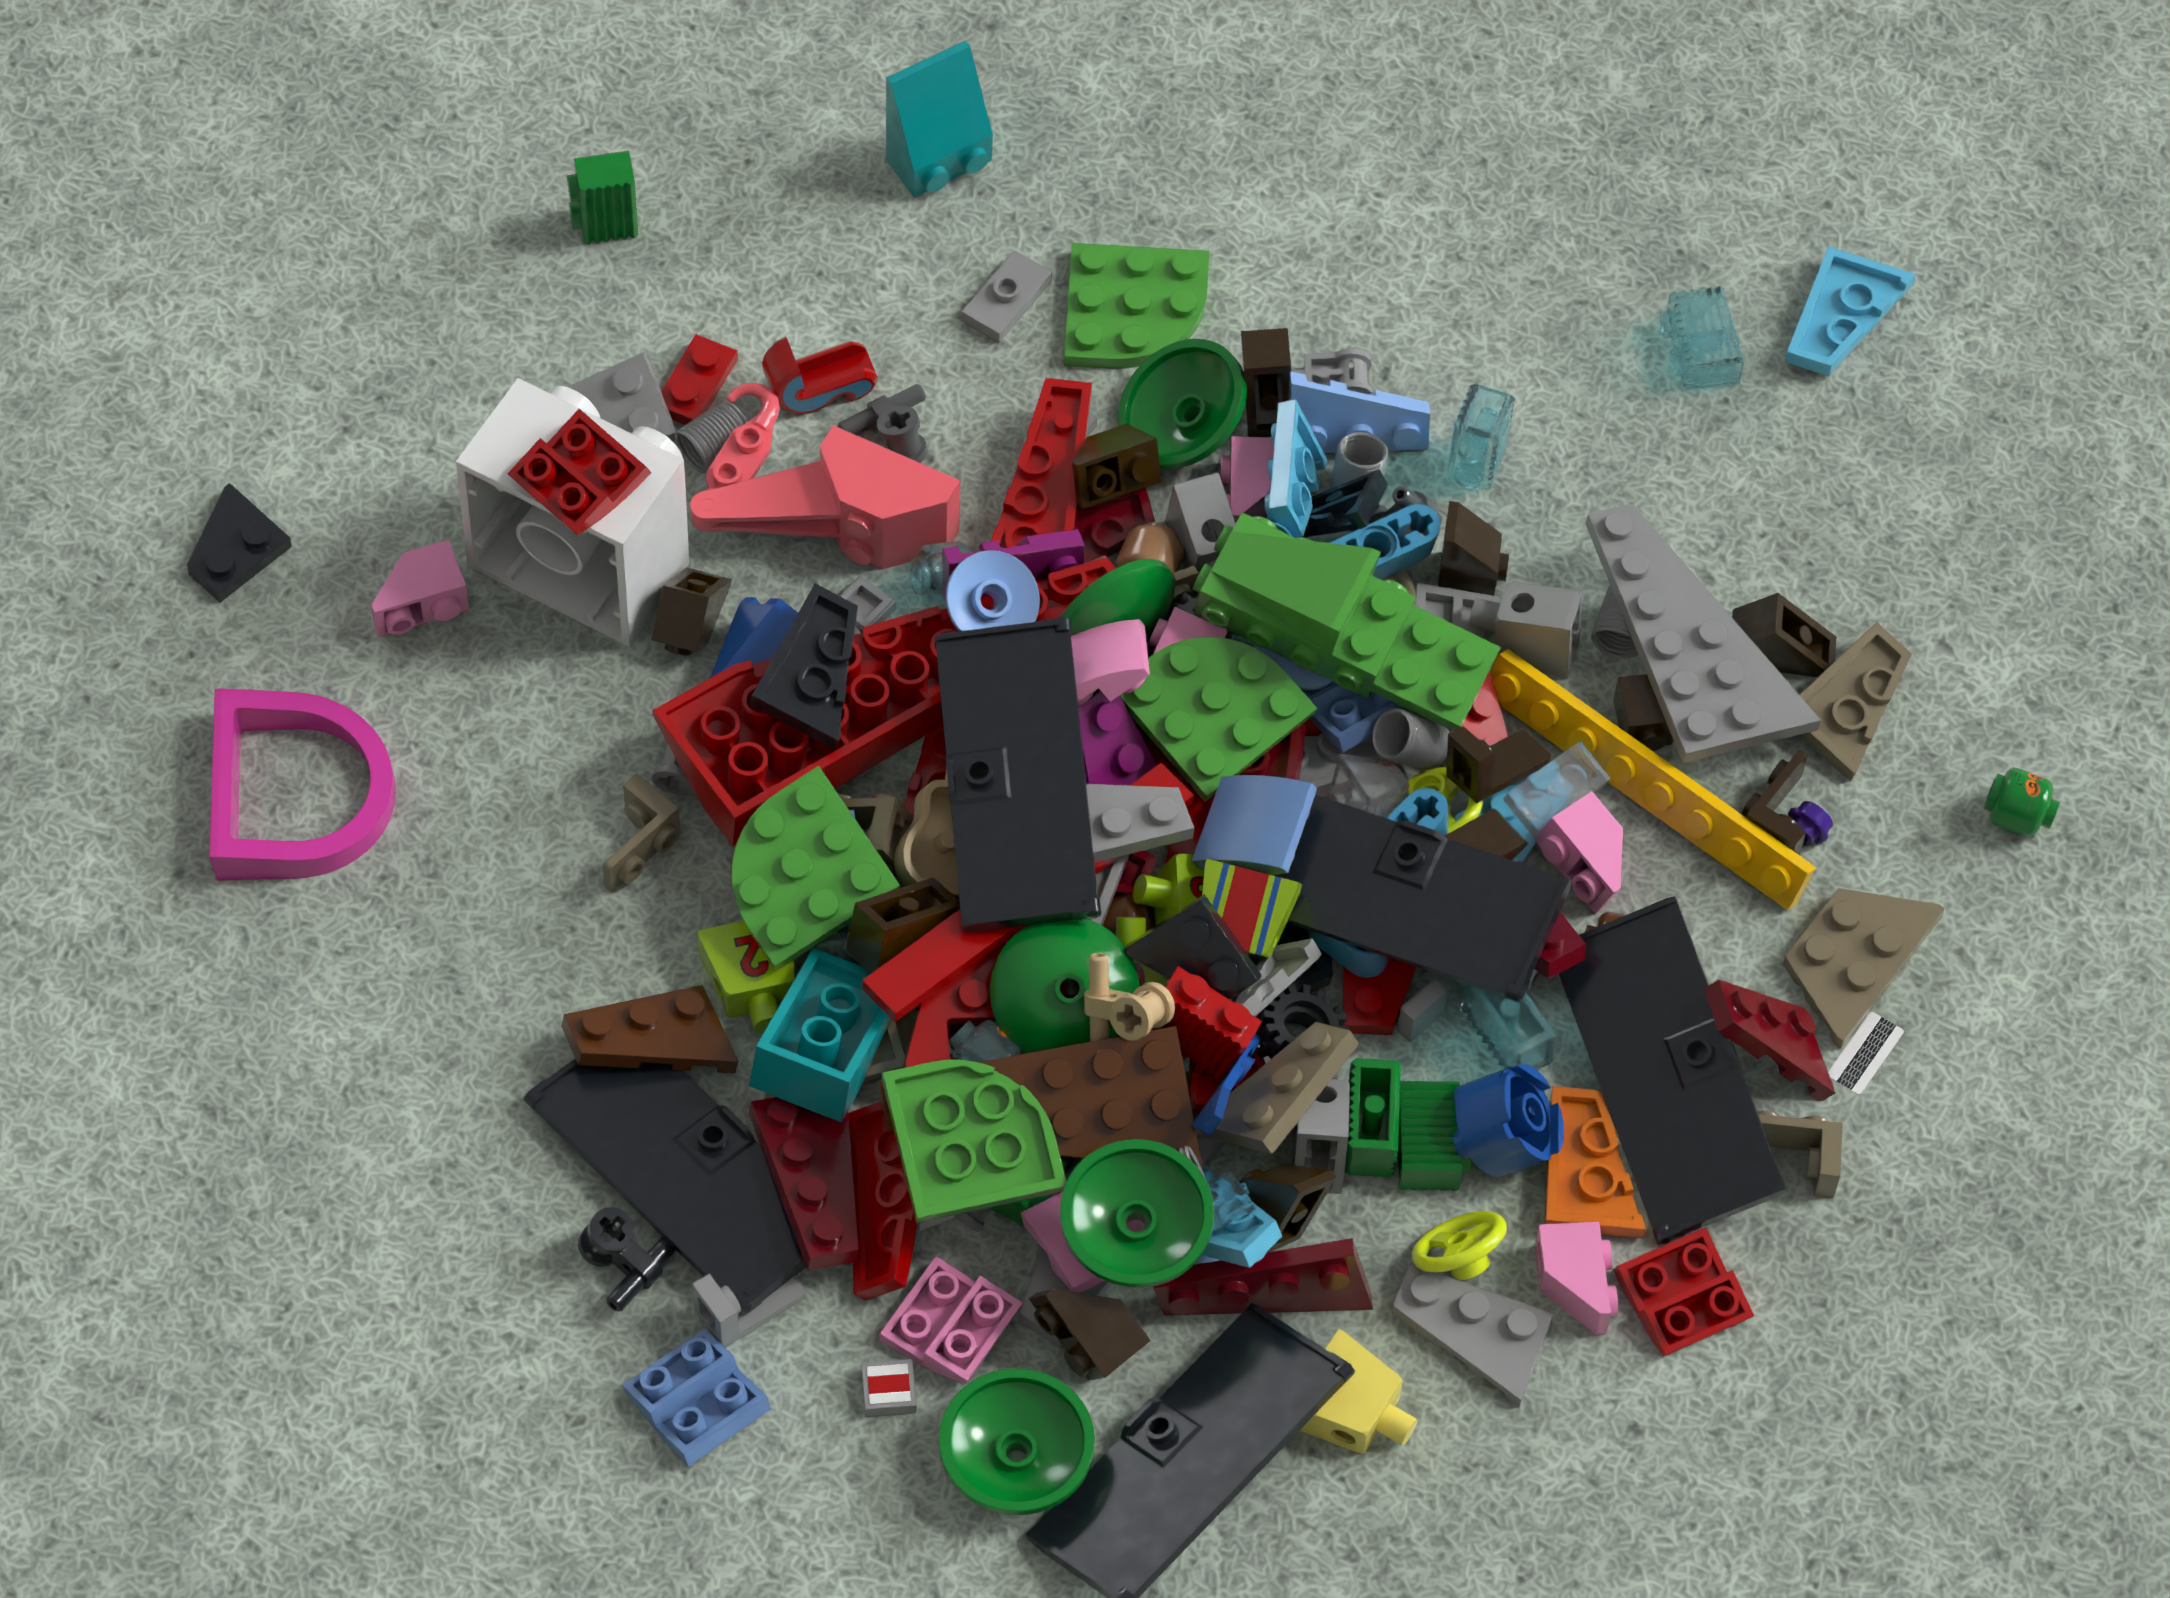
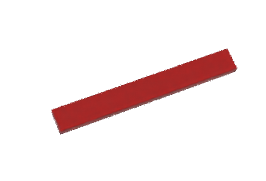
[862,763,1194,1023]

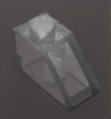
[1327,754,1409,818]

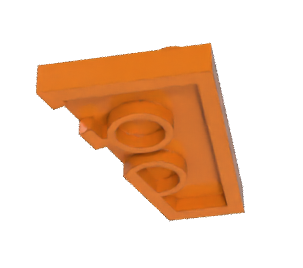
[1544,1086,1647,1239]

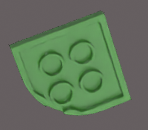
[1064,243,1209,369]
[1120,637,1317,802]
[732,766,901,971]
[882,1060,1066,1223]

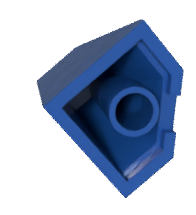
[710,597,798,678]

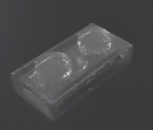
[1503,741,1610,837]

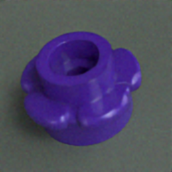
[1787,801,1833,845]

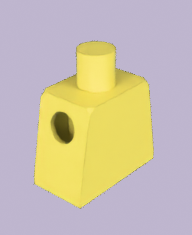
[1299,1329,1418,1454]

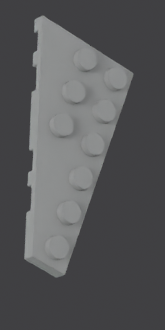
[1585,503,1822,763]

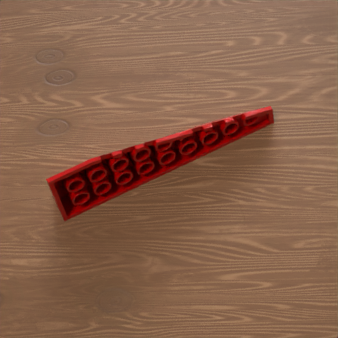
[652,557,1116,847]

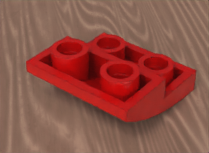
[507,409,652,535]
[1613,1227,1754,1357]

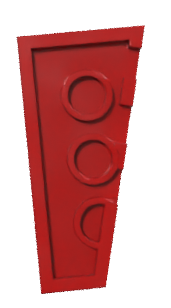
[848,1101,918,1301]

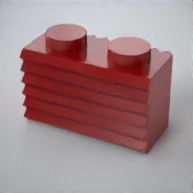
[1151,966,1262,1080]

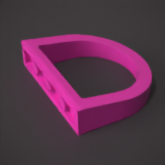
[209,688,396,881]

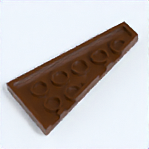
[877,1026,1204,1173]

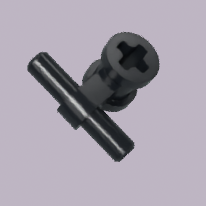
[578,1207,676,1312]

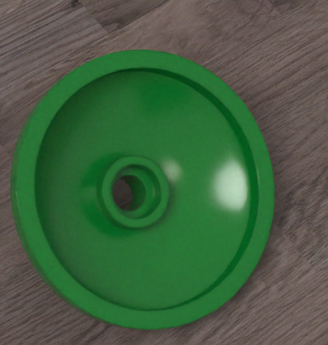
[1117,339,1247,469]
[1060,559,1176,643]
[990,919,1140,1054]
[1060,1139,1214,1288]
[939,1368,1095,1515]

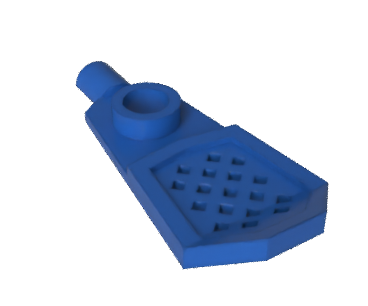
[1191,1033,1260,1136]

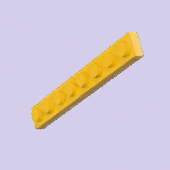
[1490,649,1817,911]

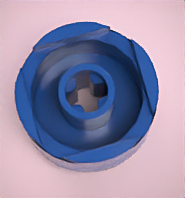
[1453,1064,1564,1178]

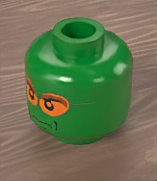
[1983,767,2060,838]

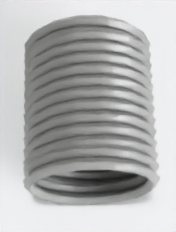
[675,400,747,473]
[1330,432,1389,489]
[1591,586,1638,659]
[1372,708,1450,770]

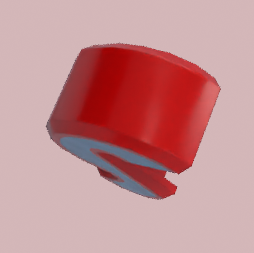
[762,336,878,414]

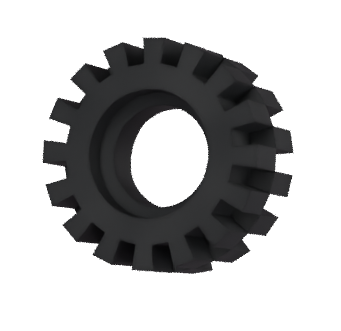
[1256,984,1349,1060]

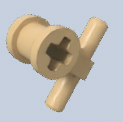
[1084,953,1175,1042]

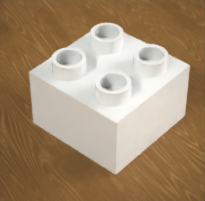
[456,378,690,647]

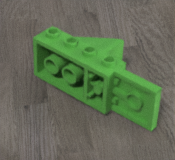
[1193,512,1501,731]

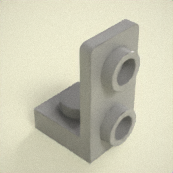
[692,1274,805,1347]

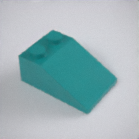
[886,40,993,198]
[749,948,891,1122]

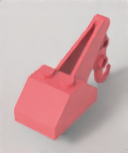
[690,383,960,570]

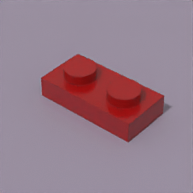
[661,334,738,425]

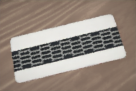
[1828,1012,1904,1094]

